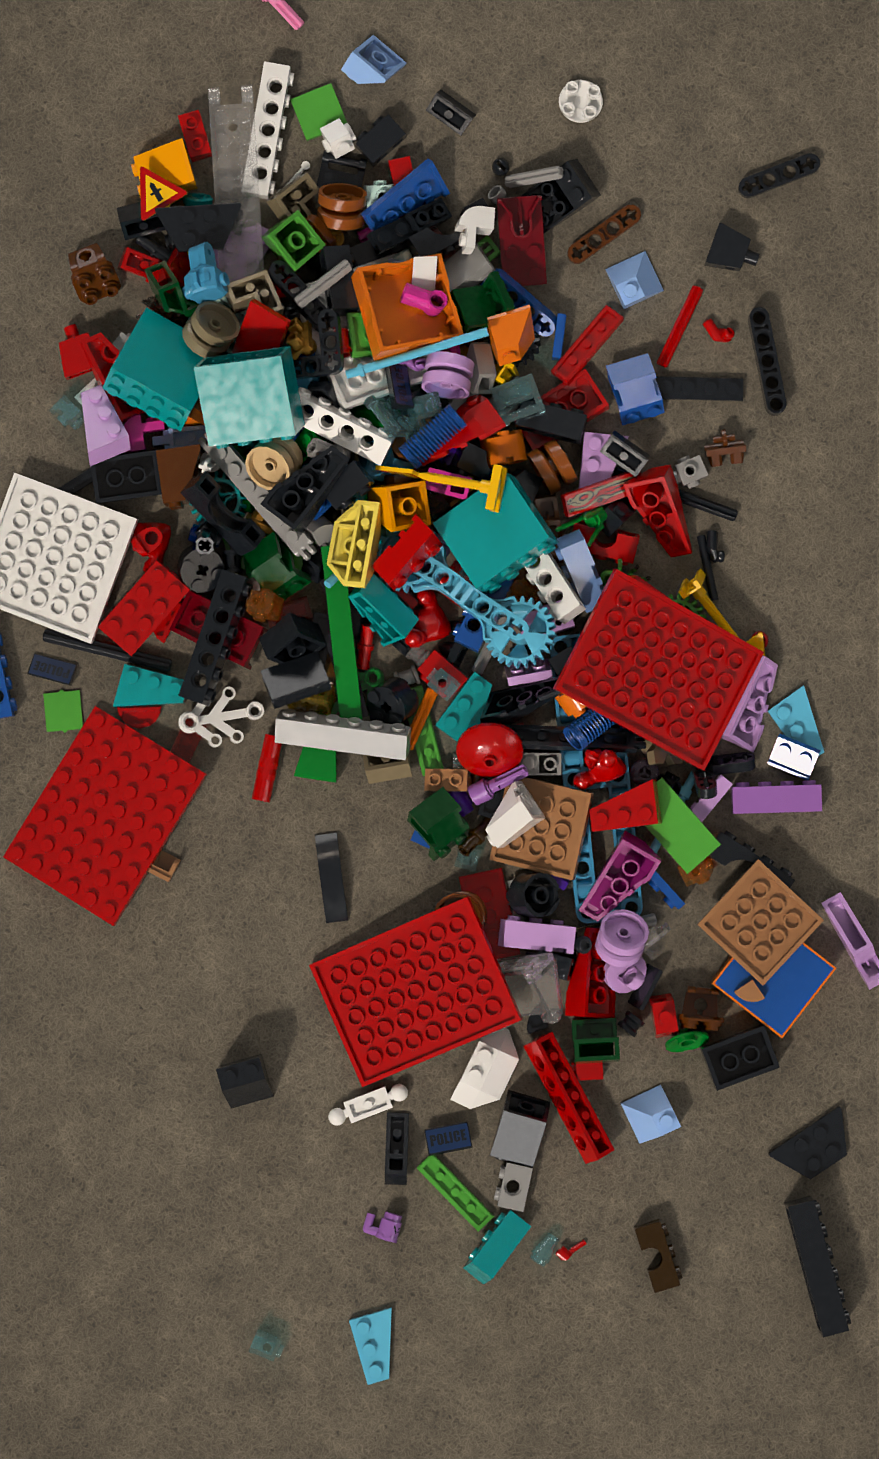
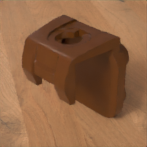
[68,243,121,305]
[678,986,724,1031]

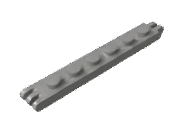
[198,433,317,561]

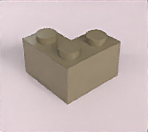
[266,173,319,226]
[225,270,284,315]

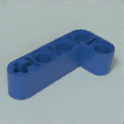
[478,268,557,337]

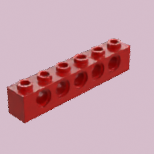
[523,1032,615,1164]

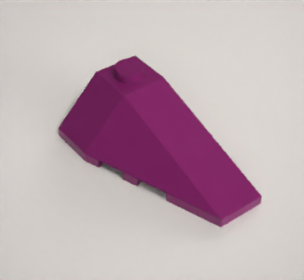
[578,831,662,922]

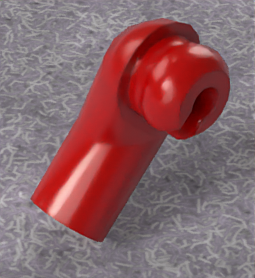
[702,318,735,343]

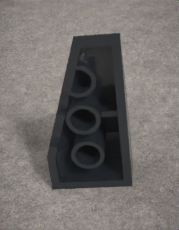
[261,446,350,535]

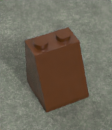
[156,444,203,510]

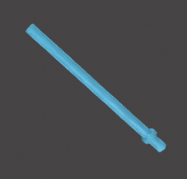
[345,327,489,379]

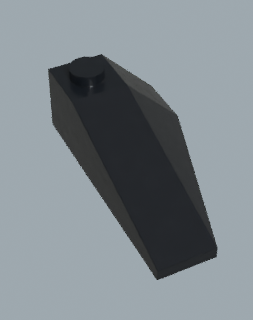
[480,677,561,724]

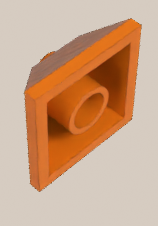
[487,305,535,366]

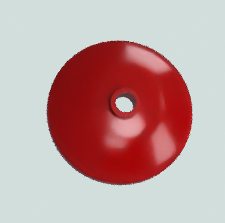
[456,723,523,777]

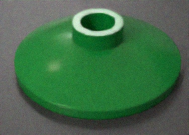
[665,1028,709,1052]

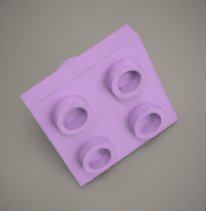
[504,657,553,686]

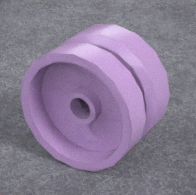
[421,351,475,399]
[595,909,649,968]

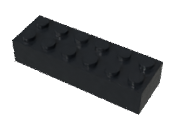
[784,1196,851,1338]

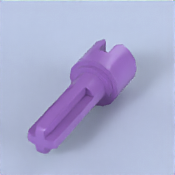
[468,764,529,805]

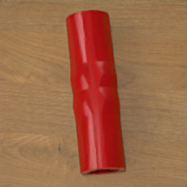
[252,734,282,803]

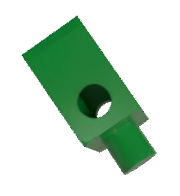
[294,747,337,783]

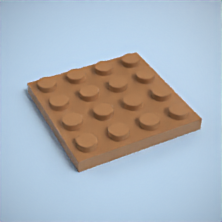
[489,777,594,880]
[697,859,824,986]

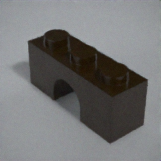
[634,1219,683,1293]

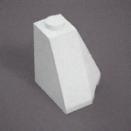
[485,781,546,848]

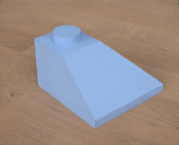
[341,35,406,84]
[605,251,664,309]
[621,1084,681,1144]

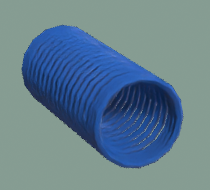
[399,404,467,469]
[563,708,615,751]

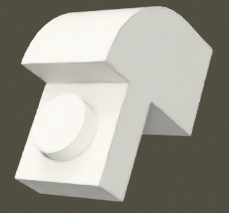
[454,206,495,255]

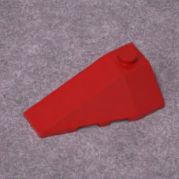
[80,332,144,424]
[417,394,506,466]
[623,464,693,557]
[565,927,616,1018]

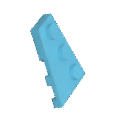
[767,685,824,756]
[349,1307,392,1385]

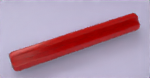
[657,286,703,368]

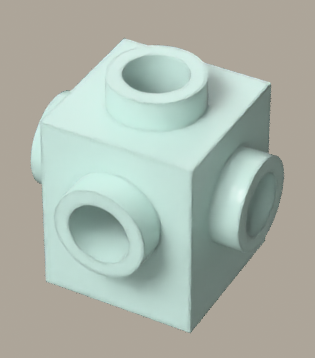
[364,180,393,208]

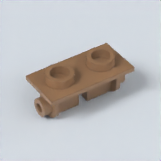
[424,769,472,792]

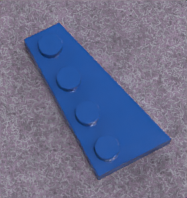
[361,159,450,231]

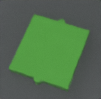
[43,690,83,733]

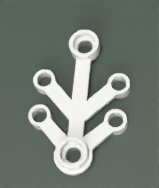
[178,686,264,748]

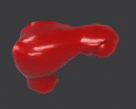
[131,522,171,573]
[404,590,452,648]
[573,748,627,790]

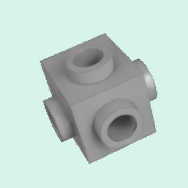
[673,455,708,489]

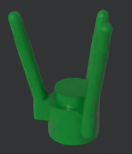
[555,506,607,547]

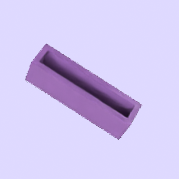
[731,780,822,814]

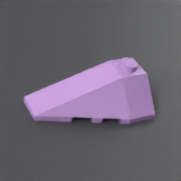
[721,656,778,753]

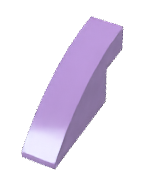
[821,892,879,990]

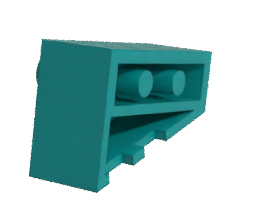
[463,1210,531,1284]

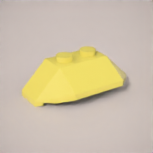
[327,500,381,588]

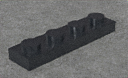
[655,376,743,401]

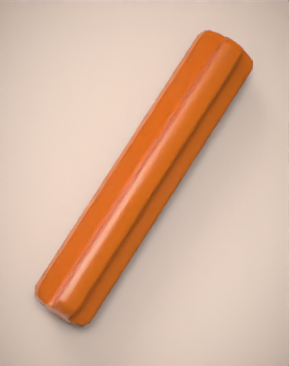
[410,688,438,750]

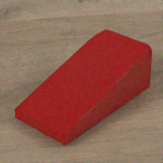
[118,247,162,278]

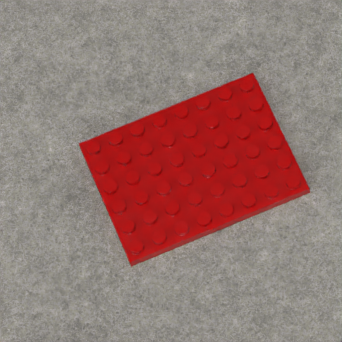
[553,569,764,771]
[3,706,207,926]
[309,896,523,1087]

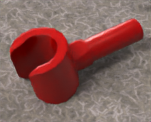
[555,1240,587,1261]

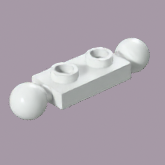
[328,1084,408,1126]

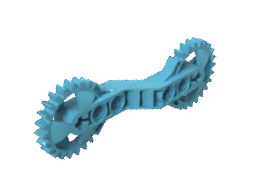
[376,526,557,669]

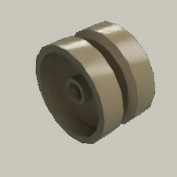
[182,301,240,358]

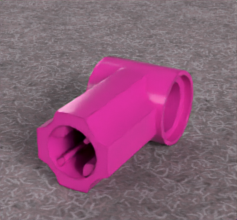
[401,283,448,317]

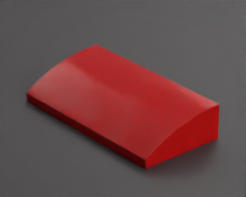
[511,368,609,451]

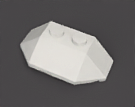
[450,1027,519,1109]

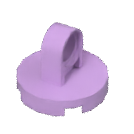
[604,957,647,993]

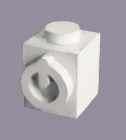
[320,119,356,159]

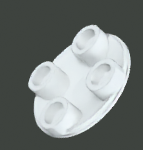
[559,80,603,123]

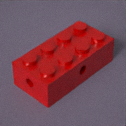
[98,559,190,656]

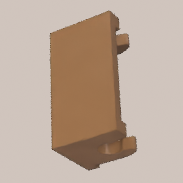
[148,850,181,882]

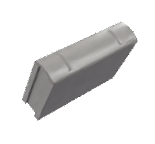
[444,242,495,292]

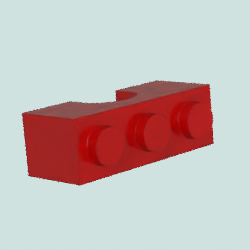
[572,520,640,565]

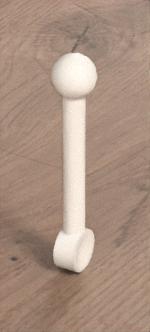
[276,161,310,194]

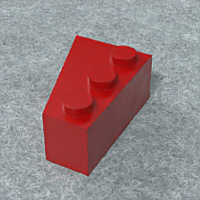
[372,514,443,590]
[589,779,662,832]

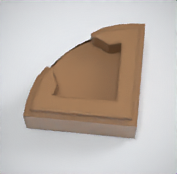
[734,979,765,1002]

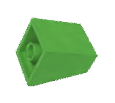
[261,210,326,271]

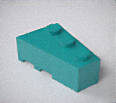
[348,574,419,647]
[113,664,186,707]
[435,672,492,742]

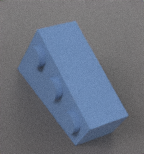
[554,529,604,613]

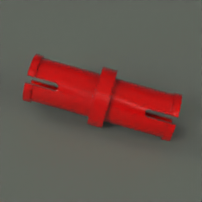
[357,623,374,670]

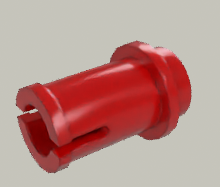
[334,328,352,358]

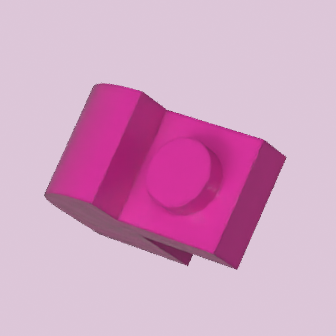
[124,414,166,453]
[425,467,472,500]

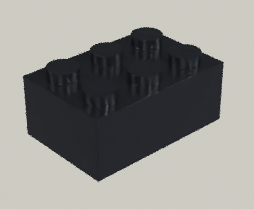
[91,449,162,503]
[700,1024,780,1091]

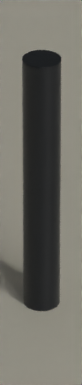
[697,535,719,601]

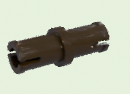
[457,817,491,857]

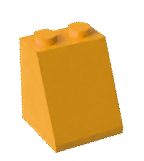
[131,138,197,198]
[368,480,432,532]

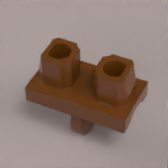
[704,429,746,467]

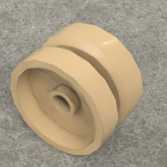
[245,437,303,490]

